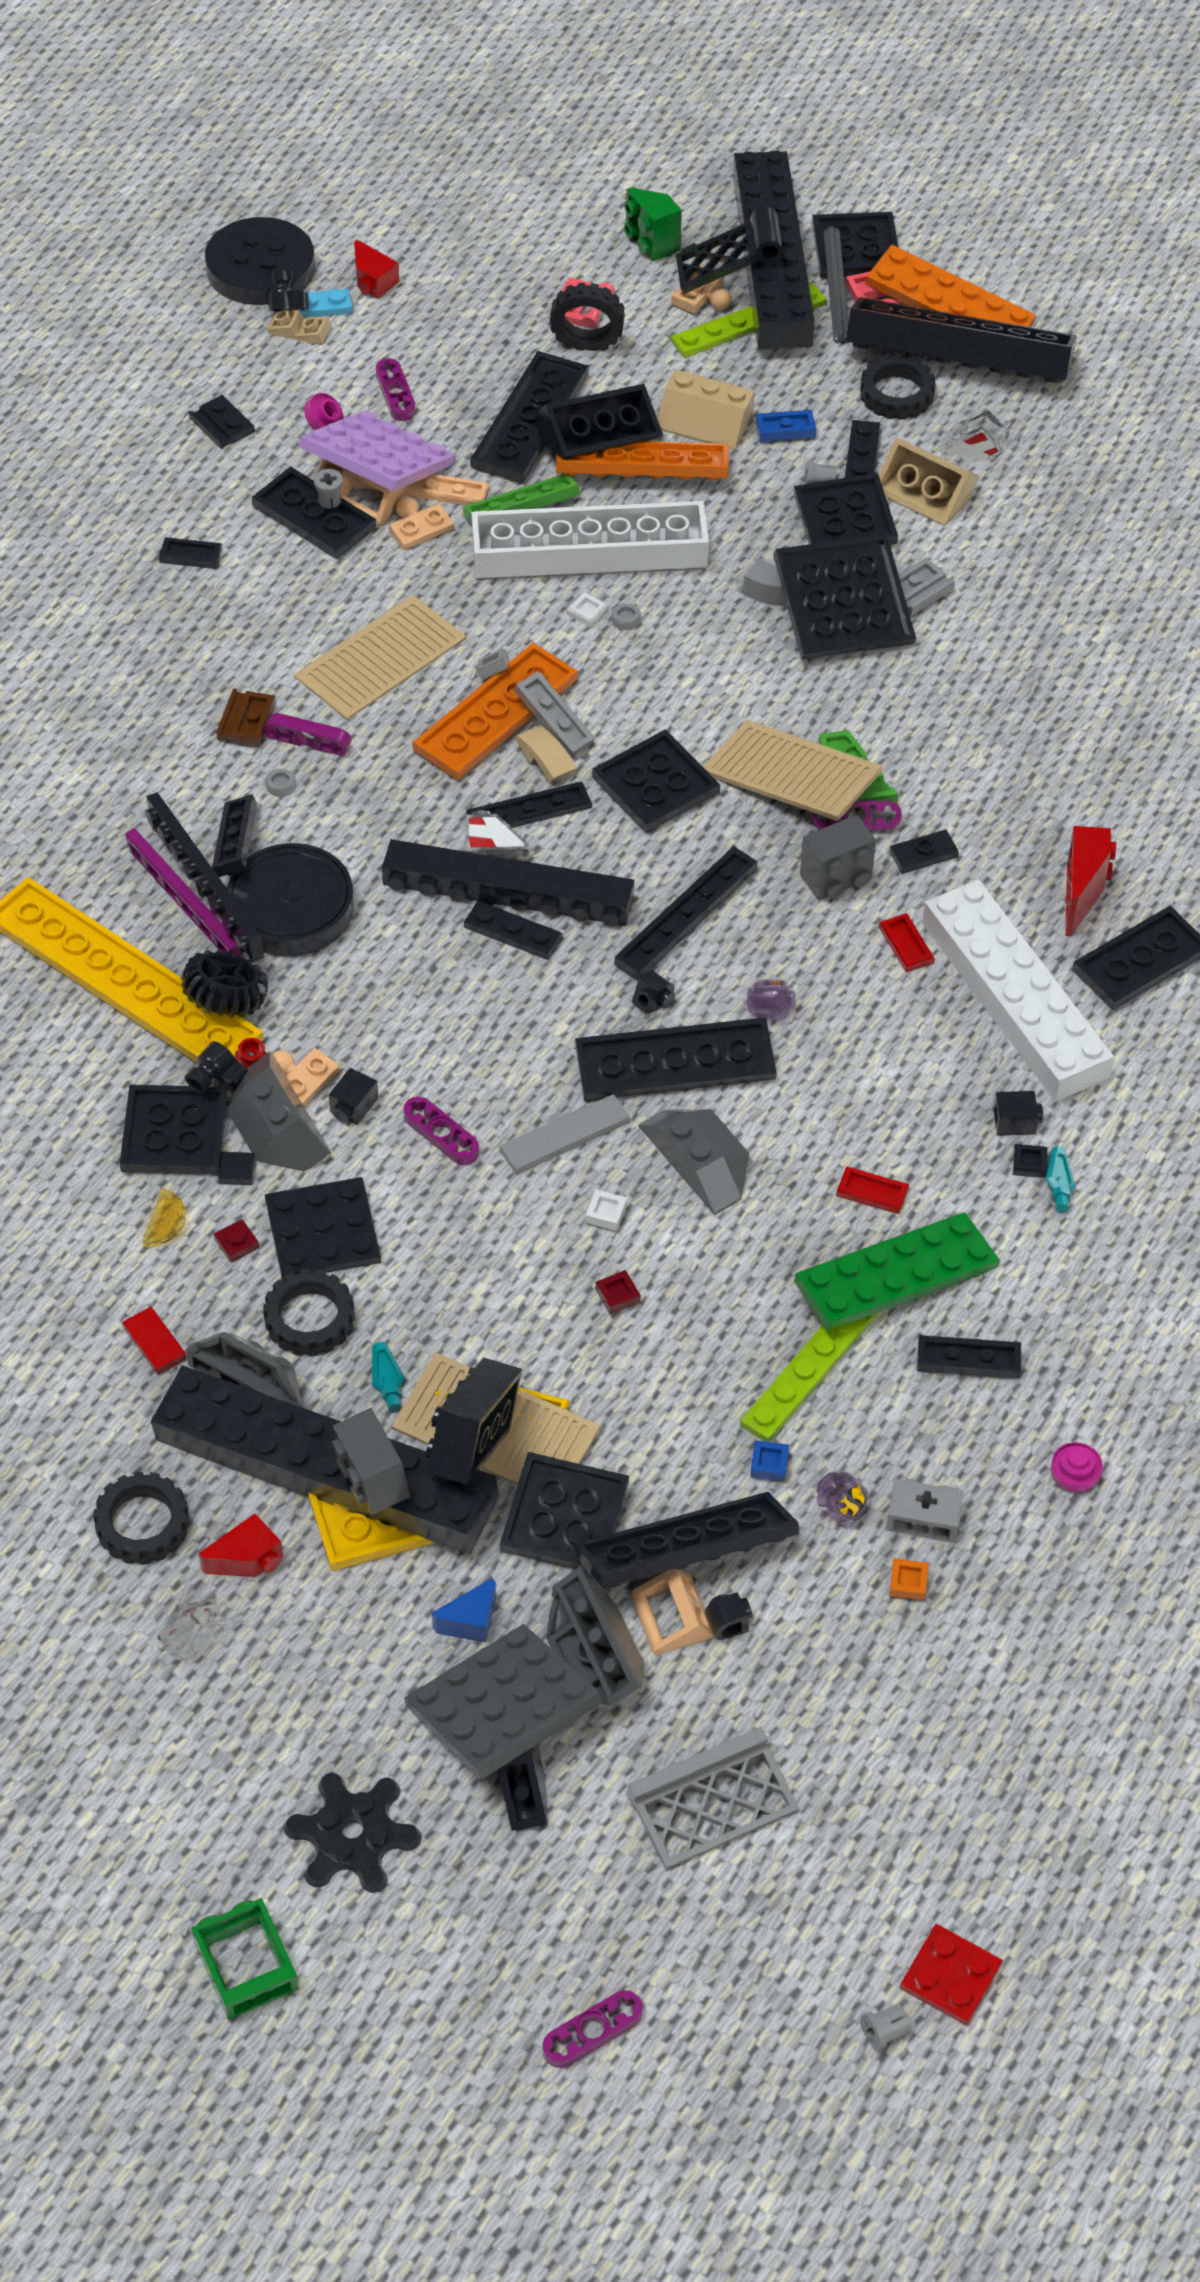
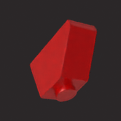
[354,239,399,299]
[198,1513,283,1577]

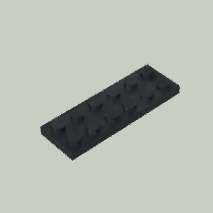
[470,351,589,483]
[575,1017,777,1101]
[574,1492,799,1588]

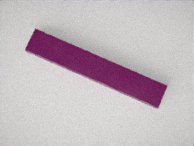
[125,828,243,958]

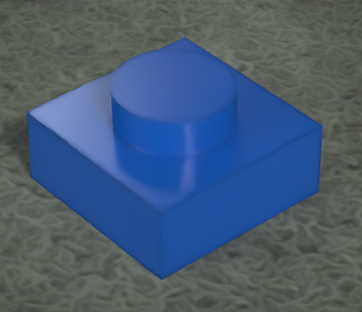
[750,1440,789,1482]

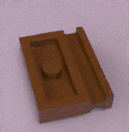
[216,688,276,748]

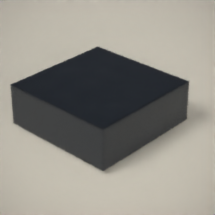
[1013,1144,1048,1178]
[218,1152,255,1185]

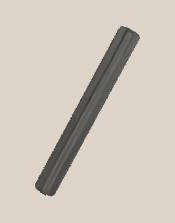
[824,227,848,343]

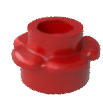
[235,1038,266,1068]

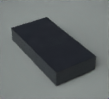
[159,537,222,569]

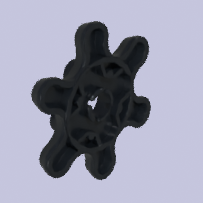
[284,1772,422,1893]

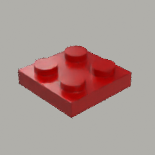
[899,1923,1003,2026]

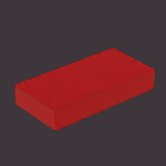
[878,913,935,972]
[836,1166,909,1214]
[122,1306,187,1375]

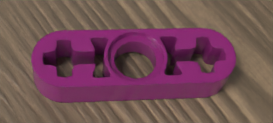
[376,358,416,421]
[264,713,352,757]
[812,800,902,829]
[403,1096,479,1165]
[543,1990,642,2068]

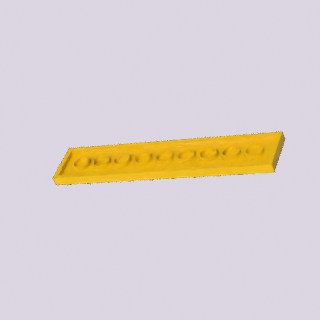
[0,877,264,1063]

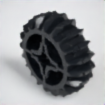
[181,949,268,1018]

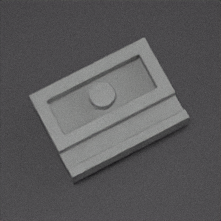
[899,558,955,616]

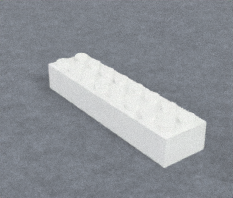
[472,501,709,578]
[922,879,1114,1102]

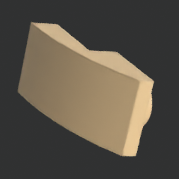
[267,310,332,343]
[515,726,577,783]

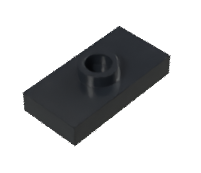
[889,829,959,874]

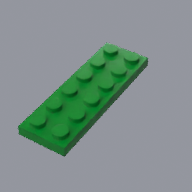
[794,1212,1000,1331]

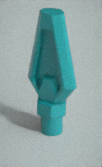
[1045,1146,1076,1213]
[372,1342,405,1413]

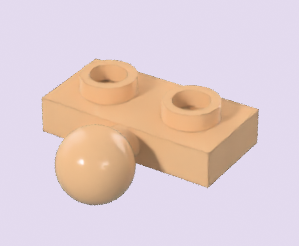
[671,265,732,314]
[389,496,454,550]
[273,1048,339,1106]

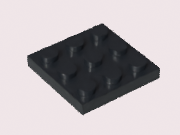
[812,211,899,277]
[794,473,898,545]
[592,729,720,833]
[120,1084,228,1174]
[264,1177,381,1280]
[499,1452,629,1572]

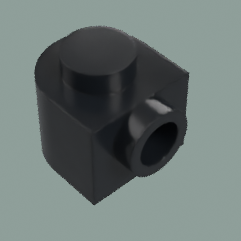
[632,971,675,1015]
[705,1592,753,1640]

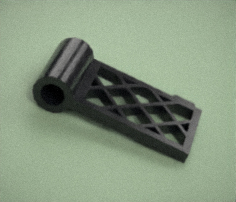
[675,207,783,294]

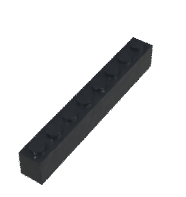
[382,839,635,926]

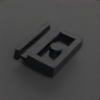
[189,395,255,449]

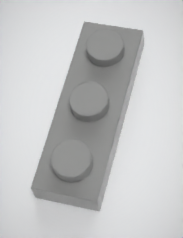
[513,671,595,757]

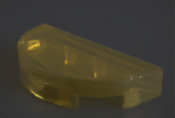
[143,1188,186,1247]

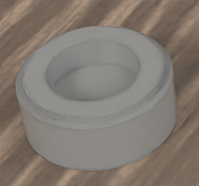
[611,603,641,630]
[265,769,296,797]

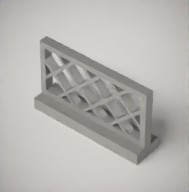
[626,1726,799,1870]

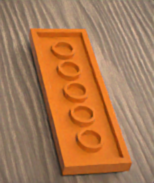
[865,245,1036,327]
[556,441,729,480]
[413,642,578,780]

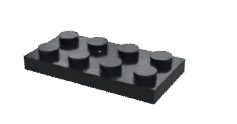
[252,466,376,559]
[1072,905,1200,1010]

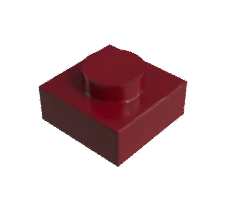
[213,1219,260,1263]
[595,1270,641,1315]

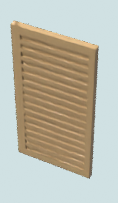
[294,595,467,720]
[703,720,883,821]
[391,1352,600,1485]

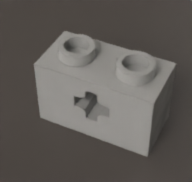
[886,1479,964,1543]

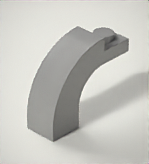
[743,541,830,606]

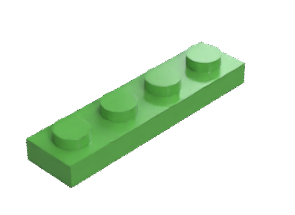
[463,474,580,525]

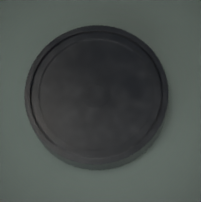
[205,217,315,305]
[227,843,354,956]

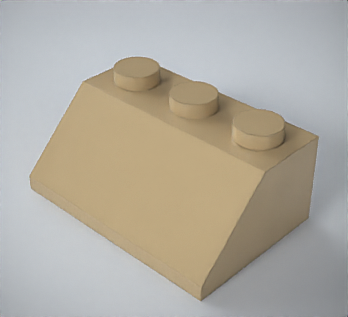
[657,369,755,451]
[879,437,980,525]

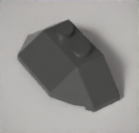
[227,1051,331,1171]
[638,1109,749,1215]
[186,1332,302,1407]
[546,1566,645,1706]

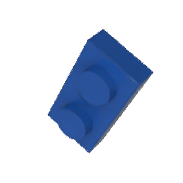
[756,410,816,442]

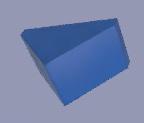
[432,1578,497,1642]

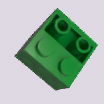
[624,187,682,261]

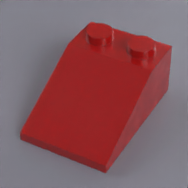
[1065,826,1117,936]

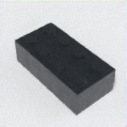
[425,1357,522,1485]

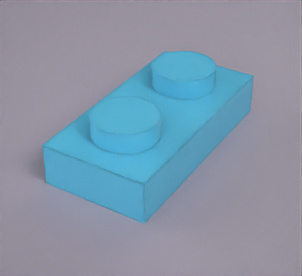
[300,288,352,318]

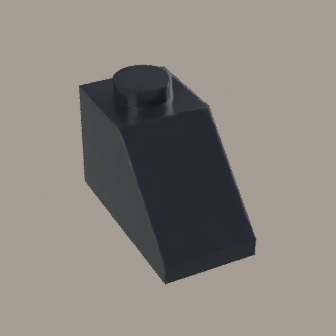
[498,1744,548,1831]

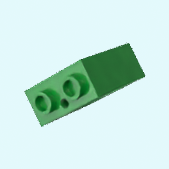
[191,1898,299,2020]

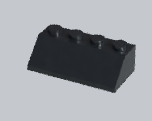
[533,384,663,459]

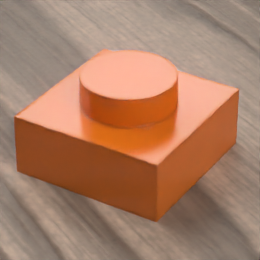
[889,1558,929,1601]

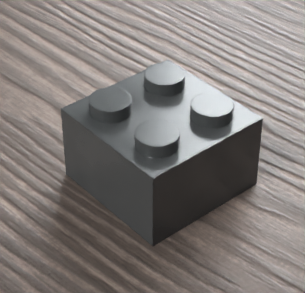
[800,815,876,901]
[331,1408,410,1515]

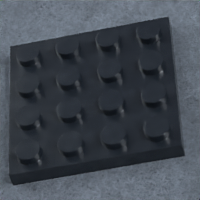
[773,534,916,660]

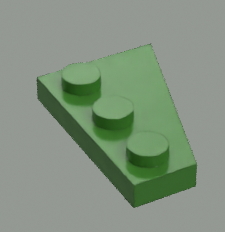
[818,730,898,808]

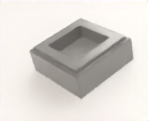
[477,648,510,680]

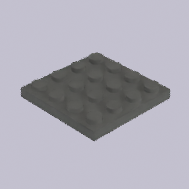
[404,1624,603,1780]

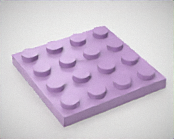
[298,411,456,491]

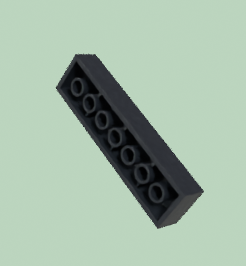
[846,297,1077,383]

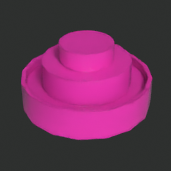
[304,393,344,430]
[1050,1442,1103,1492]

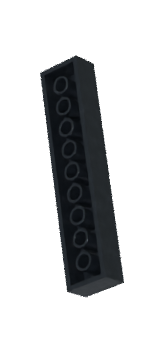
[733,150,814,349]
[150,1365,500,1555]

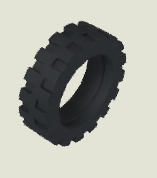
[550,283,625,351]
[860,355,936,420]
[263,1269,355,1356]
[93,1472,190,1565]

